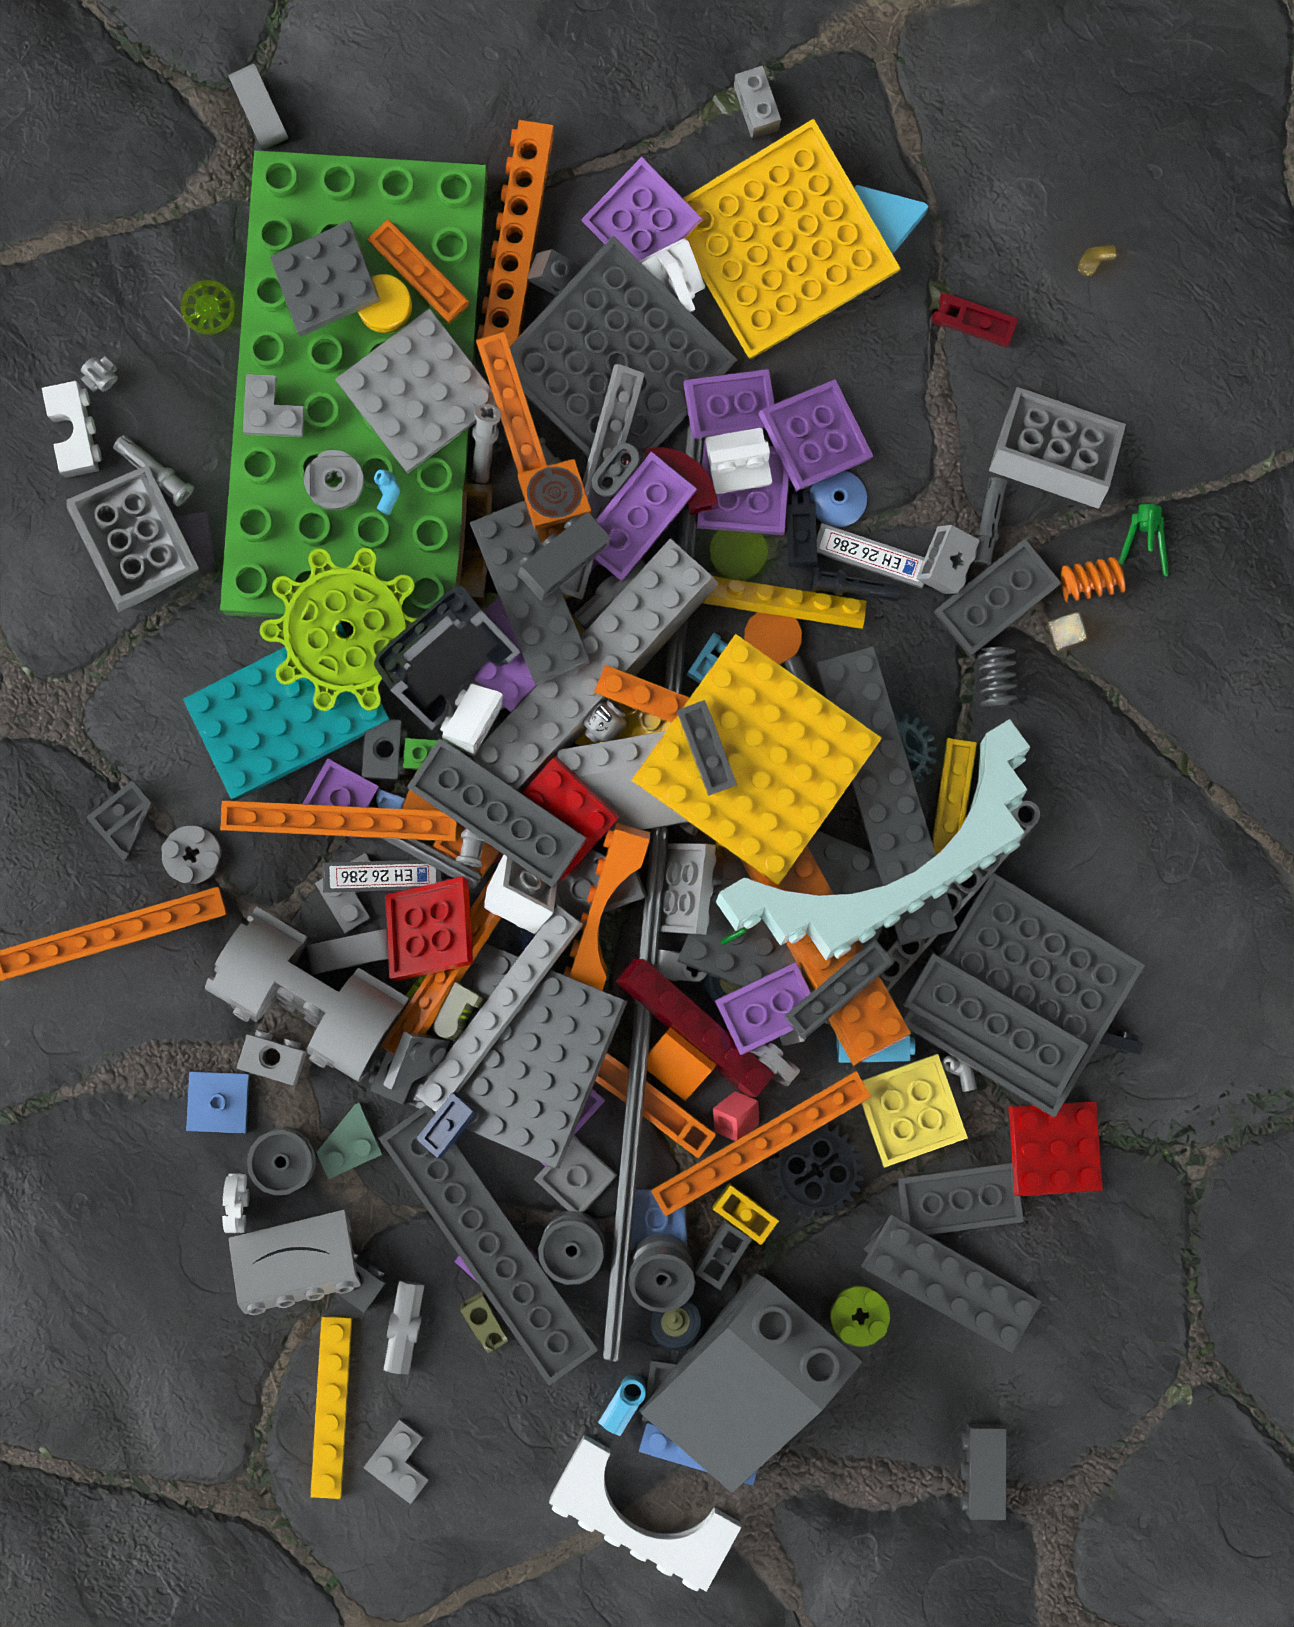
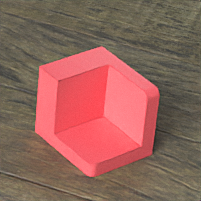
[713,1091,759,1141]

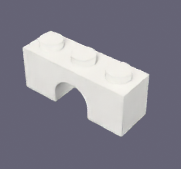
[42,381,102,478]

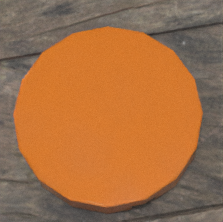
[744,612,802,665]

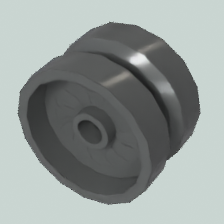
[247,1128,317,1196]
[538,1211,606,1285]
[629,1234,695,1312]

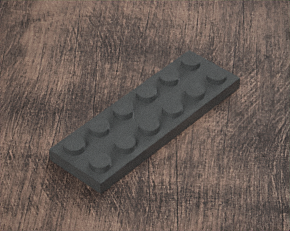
[470,501,590,685]
[407,738,587,888]
[903,953,1089,1097]
[861,1214,1041,1353]

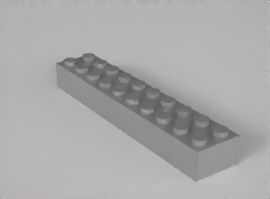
[471,539,719,793]

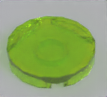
[709,530,768,581]

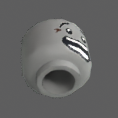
[583,699,627,743]

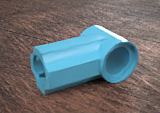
[598,1374,646,1436]

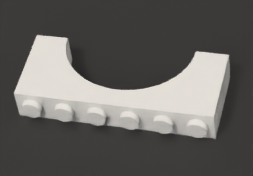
[549,1434,741,1592]

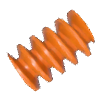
[1060,557,1125,602]

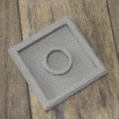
[534,1135,617,1213]

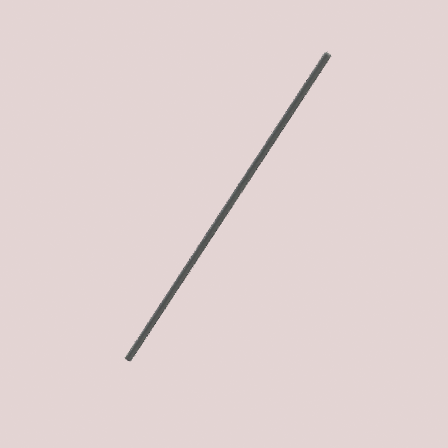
[603,427,704,1361]

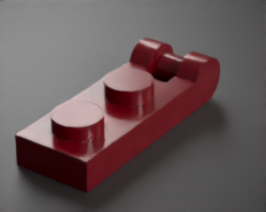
[931,293,1018,348]

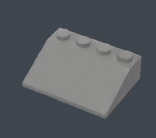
[989,387,1126,509]
[66,465,199,612]
[557,731,688,836]

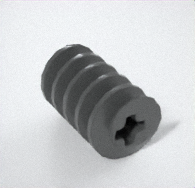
[978,647,1018,708]

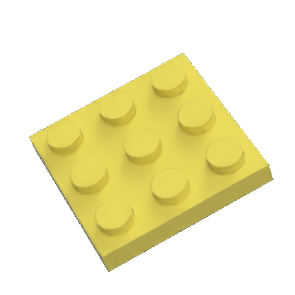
[861,1054,968,1168]

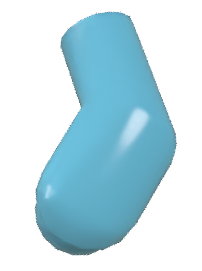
[374,469,400,515]

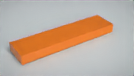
[367,219,470,324]

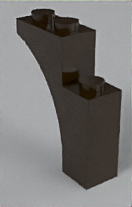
[455,484,493,610]

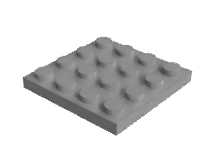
[335,309,497,474]

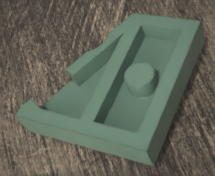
[316,1103,383,1179]

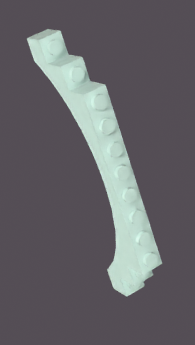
[716,719,1030,960]

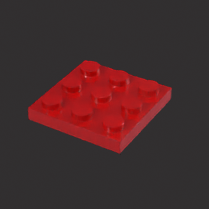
[522,756,621,881]
[385,876,473,982]
[1009,1101,1102,1196]

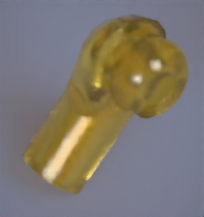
[1078,245,1116,276]

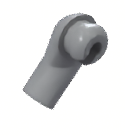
[942,1054,977,1092]

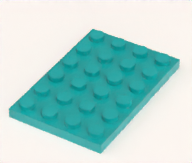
[183,622,390,801]

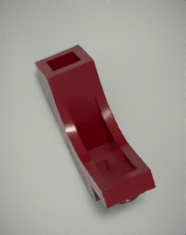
[623,447,718,516]

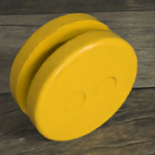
[358,274,412,333]

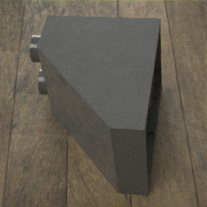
[639,1272,862,1493]

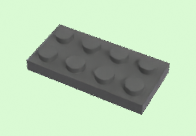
[934,538,1061,657]
[897,1162,1024,1235]

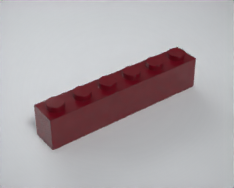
[616,959,775,1097]

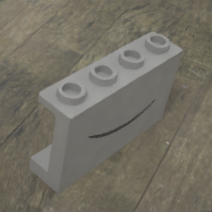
[228,1210,361,1315]

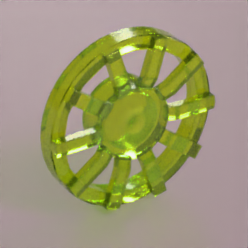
[180,280,236,335]

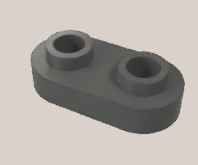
[592,443,642,498]

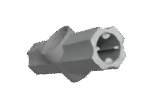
[573,560,646,630]
[384,1280,425,1374]

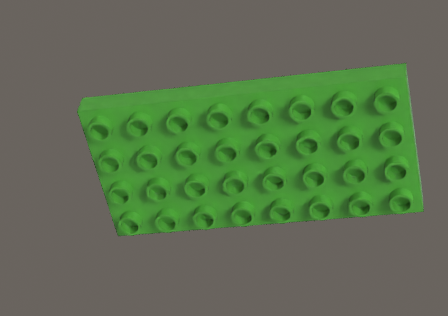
[220,150,488,623]

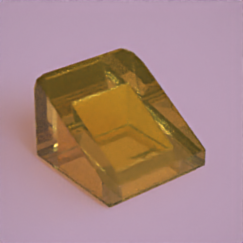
[1048,612,1087,650]

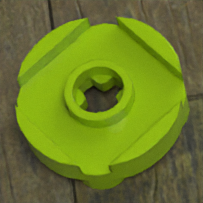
[830,1285,890,1347]

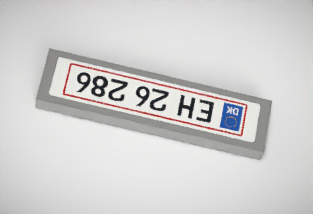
[817,523,925,589]

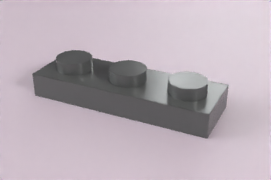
[676,700,737,796]

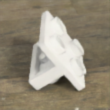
[640,238,705,312]
[705,428,772,494]

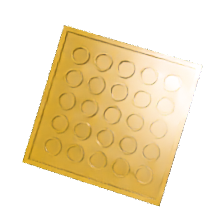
[683,119,901,360]
[631,634,882,885]

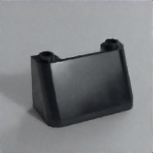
[374,586,521,730]

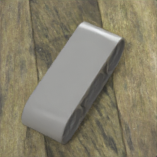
[228,64,289,151]
[306,929,389,975]

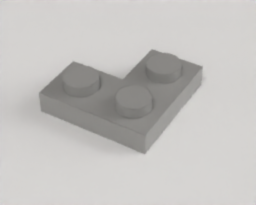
[243,374,305,438]
[315,853,371,933]
[363,1418,429,1504]

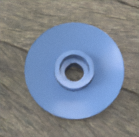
[809,471,867,528]

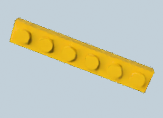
[703,576,866,629]
[311,1315,352,1499]

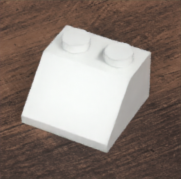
[440,684,503,758]
[484,855,557,934]

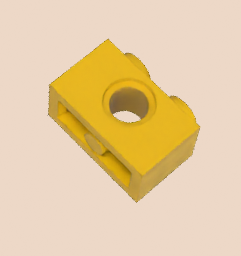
[712,1183,779,1245]

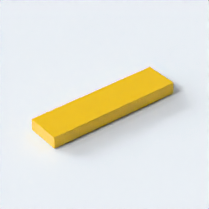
[932,738,977,855]

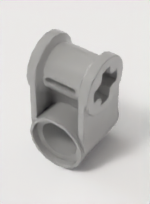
[656,950,707,982]

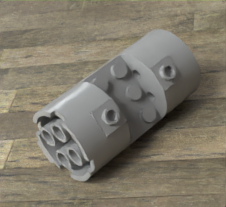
[205,906,409,1082]

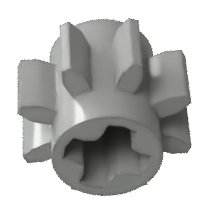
[81,356,117,392]

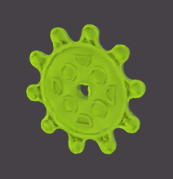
[260,548,417,711]

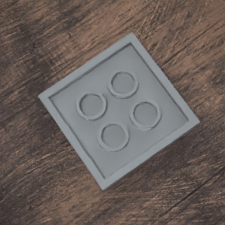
[659,844,716,935]

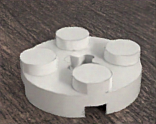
[222,1173,250,1233]

